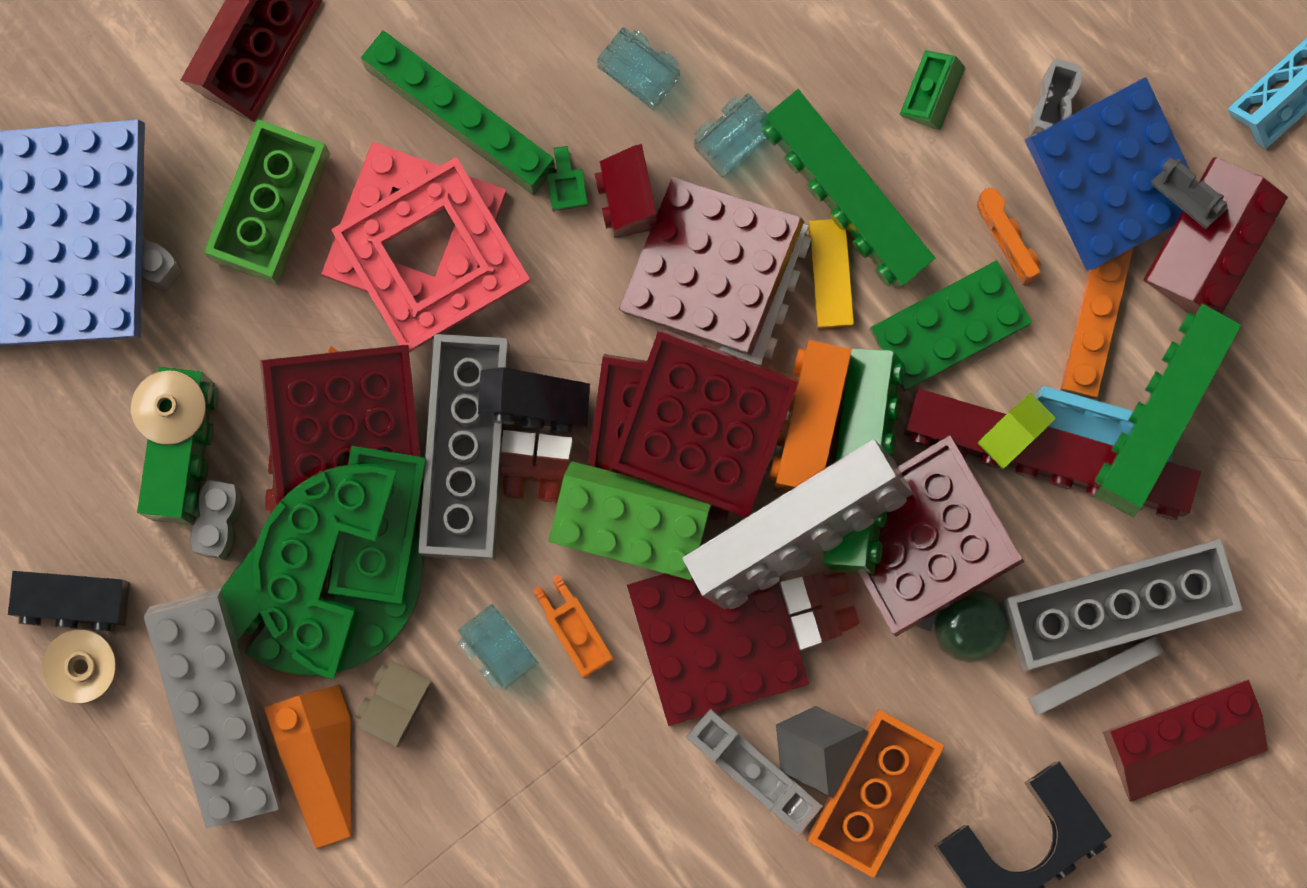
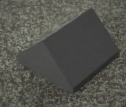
[776,706,868,798]

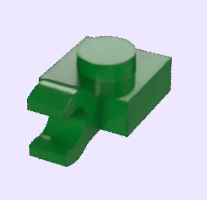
[547,146,588,212]

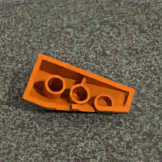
[264,684,351,849]

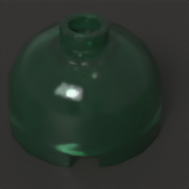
[933,590,1008,663]

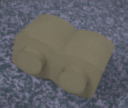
[355,661,433,748]

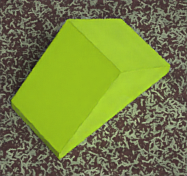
[977,392,1056,469]

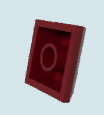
[594,144,657,238]

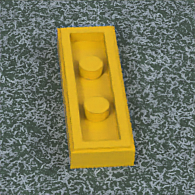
[809,219,854,329]

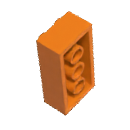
[768,339,852,494]
[805,709,945,878]

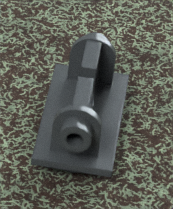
[1150,157,1229,229]

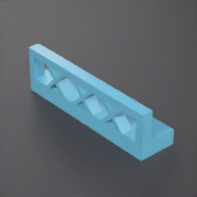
[1228,38,1307,149]
[1035,386,1184,462]

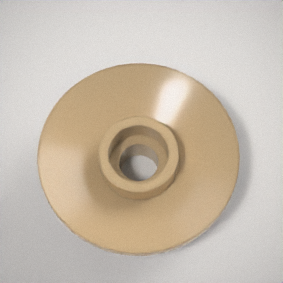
[131,371,206,445]
[42,630,116,703]

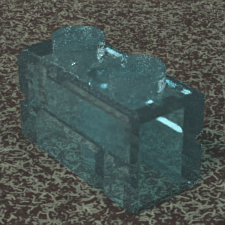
[597,27,680,110]
[694,93,768,178]
[457,603,539,690]

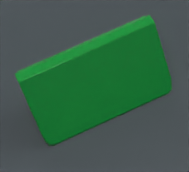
[900,50,965,130]

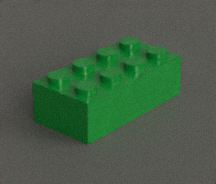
[137,367,219,525]

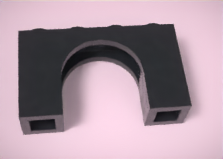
[934,761,1111,888]

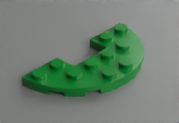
[253,464,398,680]
[244,525,424,676]

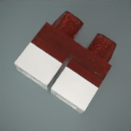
[499,430,573,503]
[779,571,860,651]

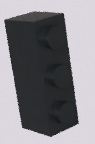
[478,367,590,434]
[8,571,130,632]

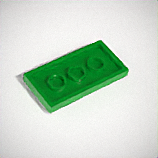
[869,260,1032,392]
[327,446,426,604]

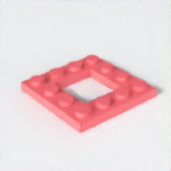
[321,142,507,303]
[331,157,531,353]

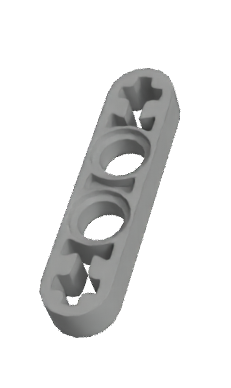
[1028,635,1164,715]

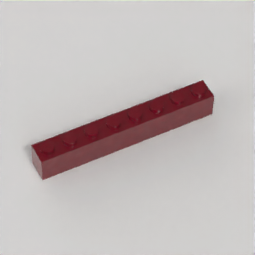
[903,388,1201,520]

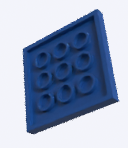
[1024,77,1190,271]

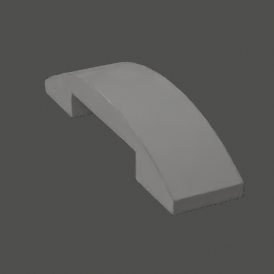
[686,709,823,834]

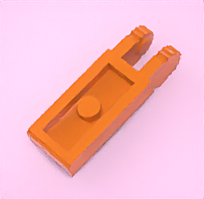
[977,187,1041,286]
[532,574,614,679]

